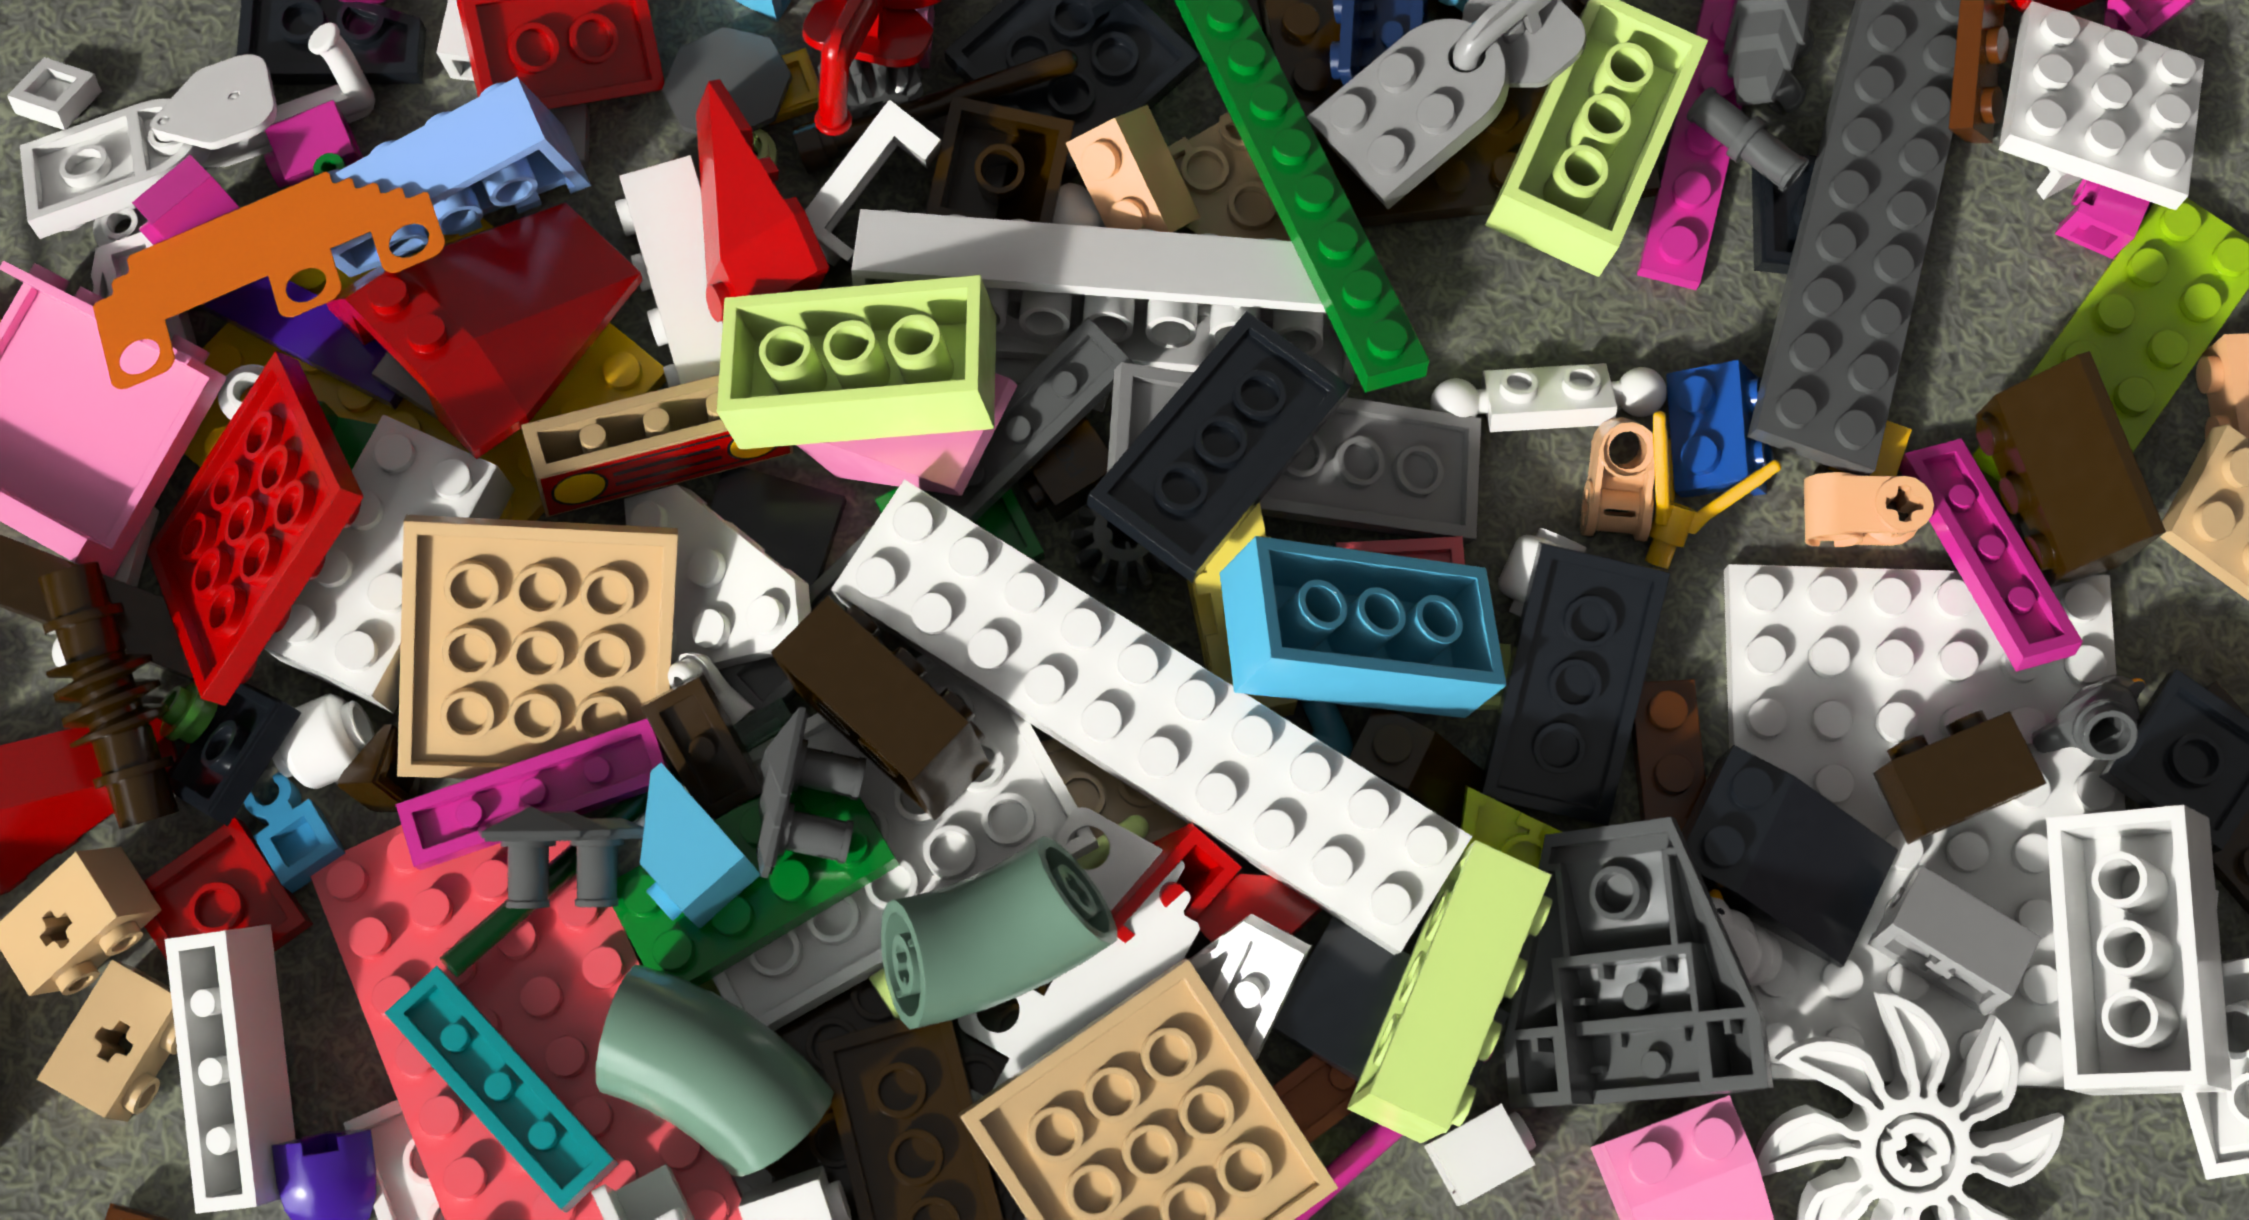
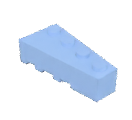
[327,77,591,278]

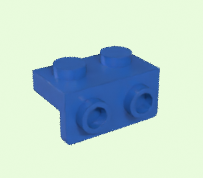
[1666,360,1774,497]

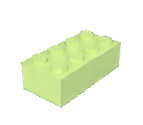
[1485,0,1708,277]
[717,275,996,449]
[1347,840,1552,1143]

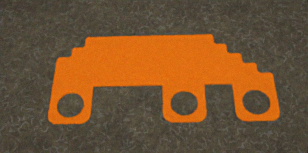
[93,172,445,390]

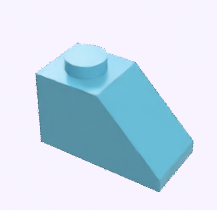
[640,763,760,929]

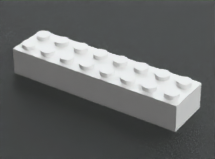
[852,209,1355,384]

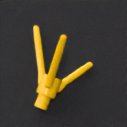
[1645,411,1782,569]

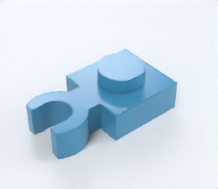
[244,772,345,893]

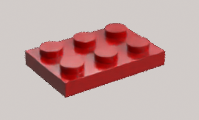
[456,0,665,110]

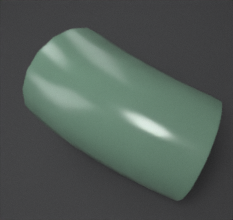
[881,836,1118,1029]
[596,965,834,1176]

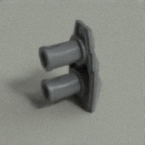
[1723,0,1815,114]
[756,707,866,878]
[478,804,644,909]

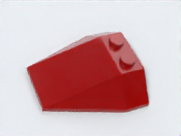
[326,202,643,459]

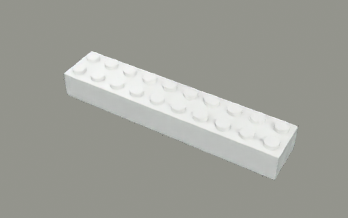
[831,479,1472,955]

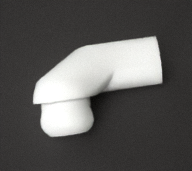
[668,652,756,732]

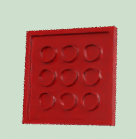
[147,351,364,706]

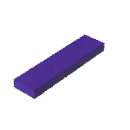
[197,276,403,410]

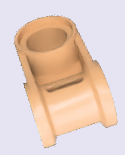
[1580,417,1655,542]
[1804,472,1934,547]

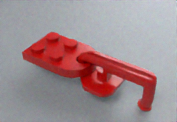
[802,0,942,136]

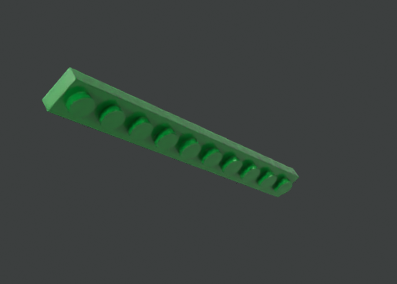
[1174,0,1430,393]

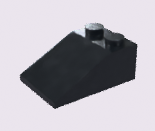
[1682,745,1898,968]

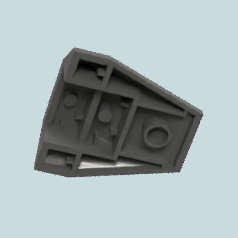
[1504,817,1773,1109]

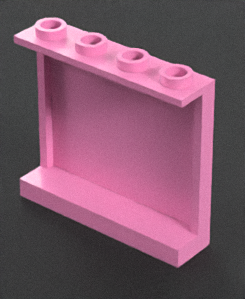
[0,261,227,578]

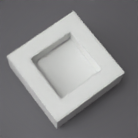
[7,57,102,130]

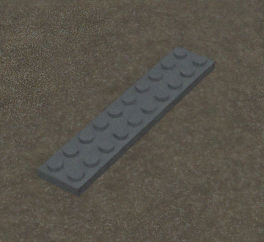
[1747,0,1960,476]

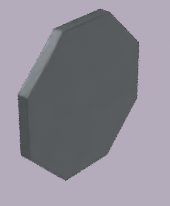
[662,27,792,134]

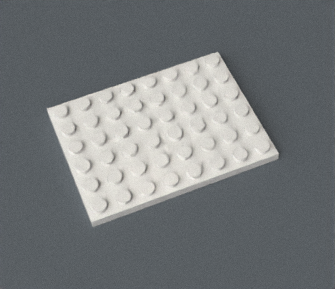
[1724,564,2126,1089]

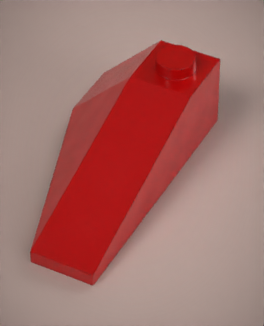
[696,79,830,324]
[0,718,178,895]

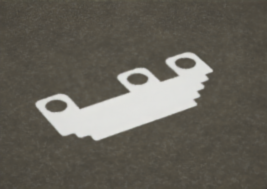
[958,807,1200,1102]

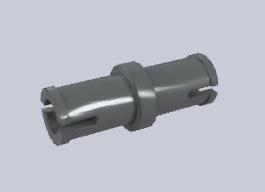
[1687,86,1809,193]

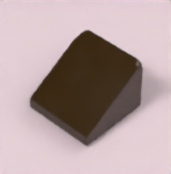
[337,724,422,813]

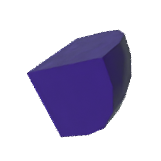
[272,1129,376,1220]

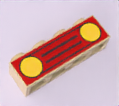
[521,375,793,517]

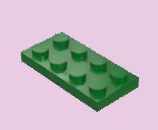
[613,751,900,986]

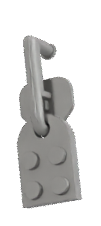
[1307,0,1586,209]

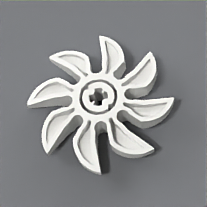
[1754,991,2064,1220]

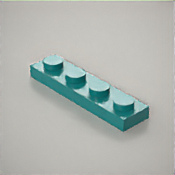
[385,966,619,1213]

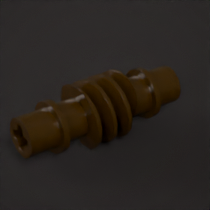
[38,561,179,830]

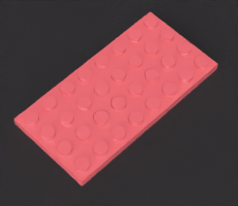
[310,825,743,1220]

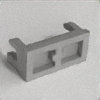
[1868,865,2042,1016]

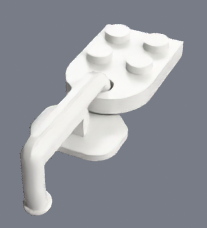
[20,22,375,239]

